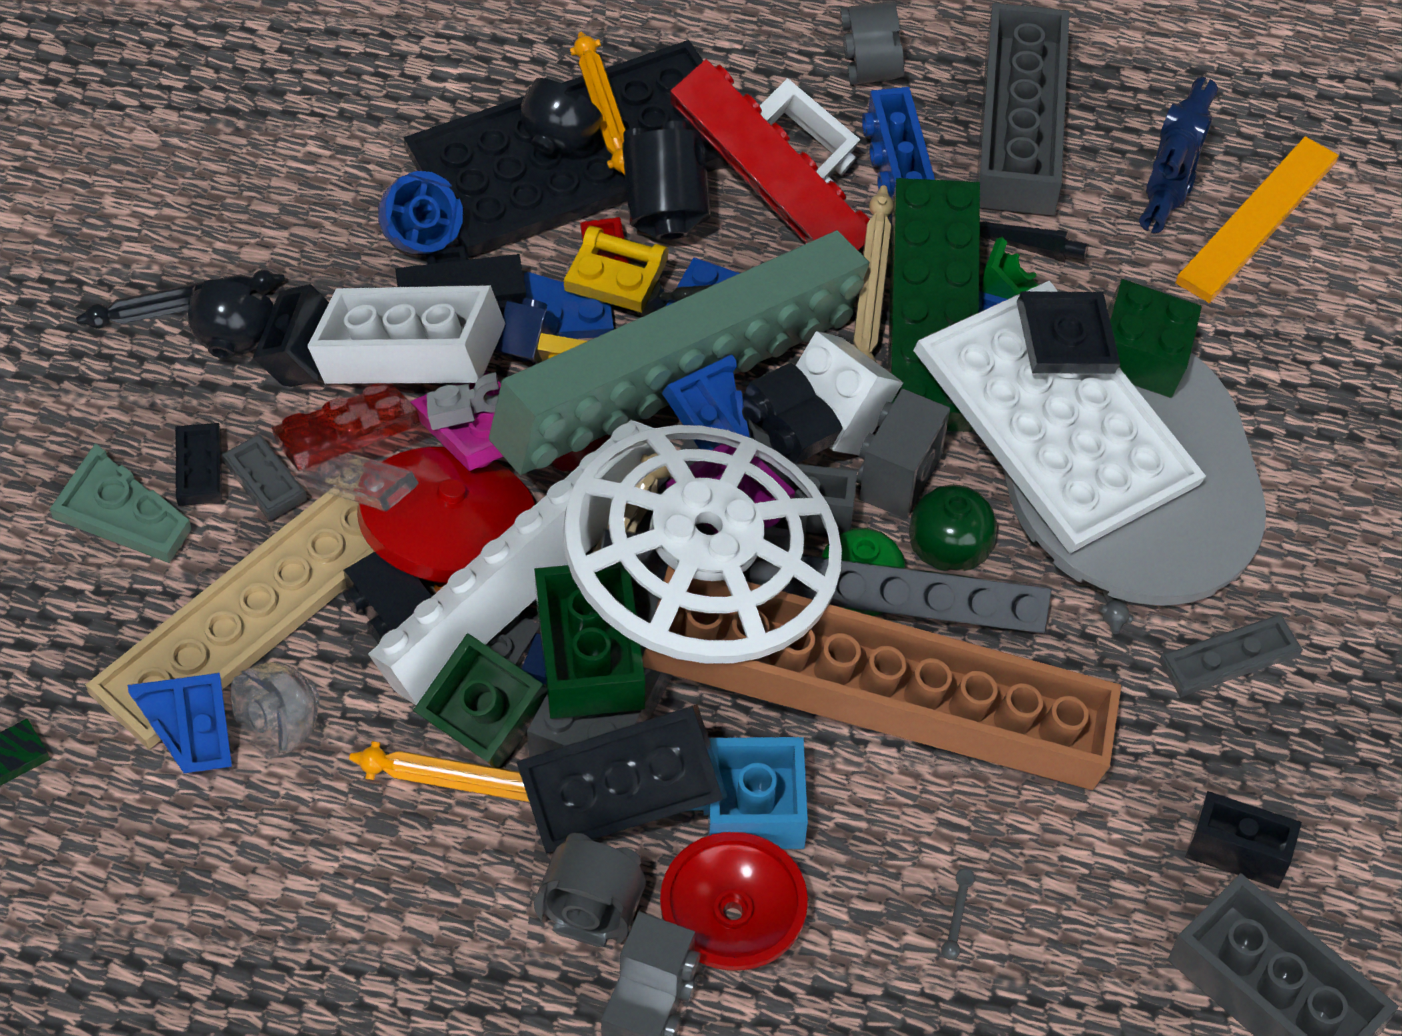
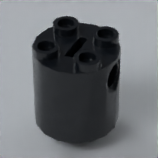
[622,121,711,240]

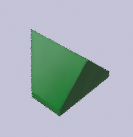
[981,237,1038,299]

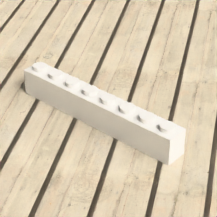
[368,420,669,705]

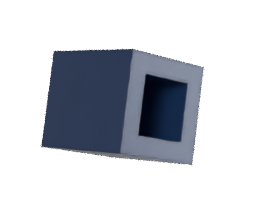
[494,298,559,365]

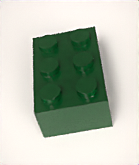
[534,561,645,719]

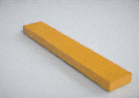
[1175,136,1339,303]

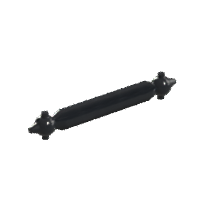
[76,270,285,329]

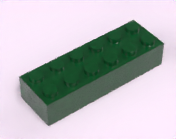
[888,178,980,432]

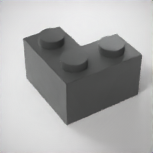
[763,463,857,552]
[601,911,701,1036]

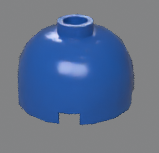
[378,171,463,255]

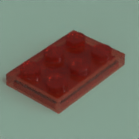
[271,383,421,471]

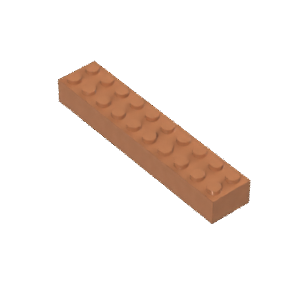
[642,565,1121,790]

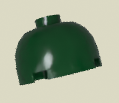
[909,484,997,571]

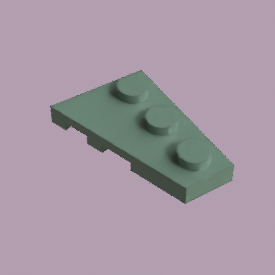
[50,443,192,563]

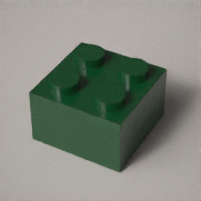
[1107,278,1202,398]
[413,633,547,768]

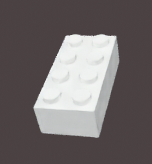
[307,285,505,384]

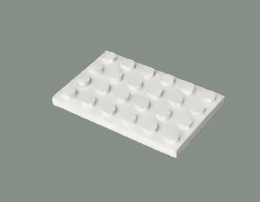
[913,281,1206,554]

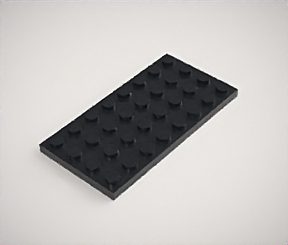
[403,40,729,258]

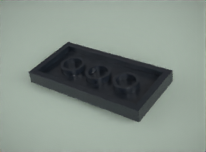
[516,704,728,853]

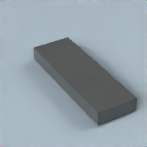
[1159,614,1303,697]

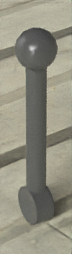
[941,868,975,960]

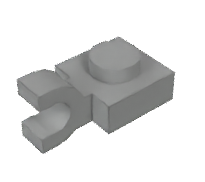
[426,372,499,430]

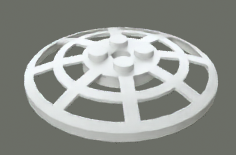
[563,425,842,664]

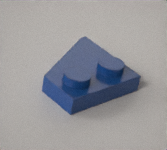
[662,355,750,450]

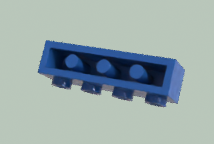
[862,87,935,225]

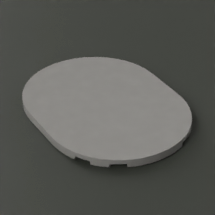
[1003,352,1266,606]

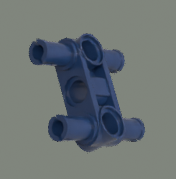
[1139,77,1218,233]

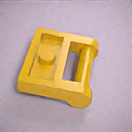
[563,225,669,313]

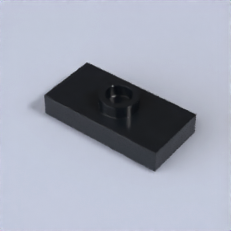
[175,423,222,506]

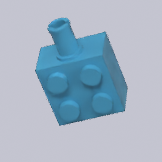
[687,737,808,849]

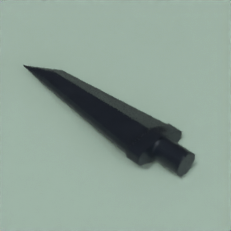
[979,221,1088,263]

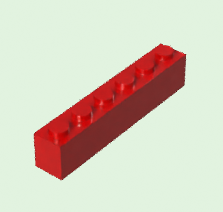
[670,59,870,254]

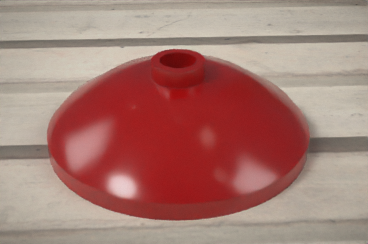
[660,832,808,971]

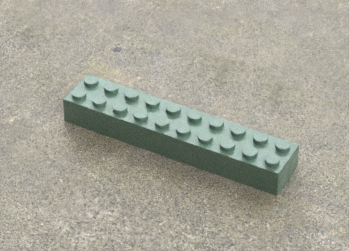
[489,230,870,475]

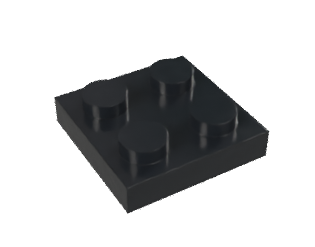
[1016,291,1120,374]

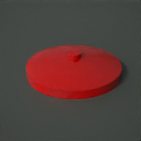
[357,447,535,583]

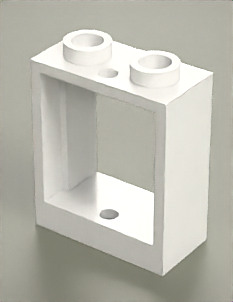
[760,78,860,183]

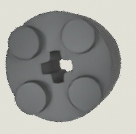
[840,1,904,86]
[534,833,646,947]

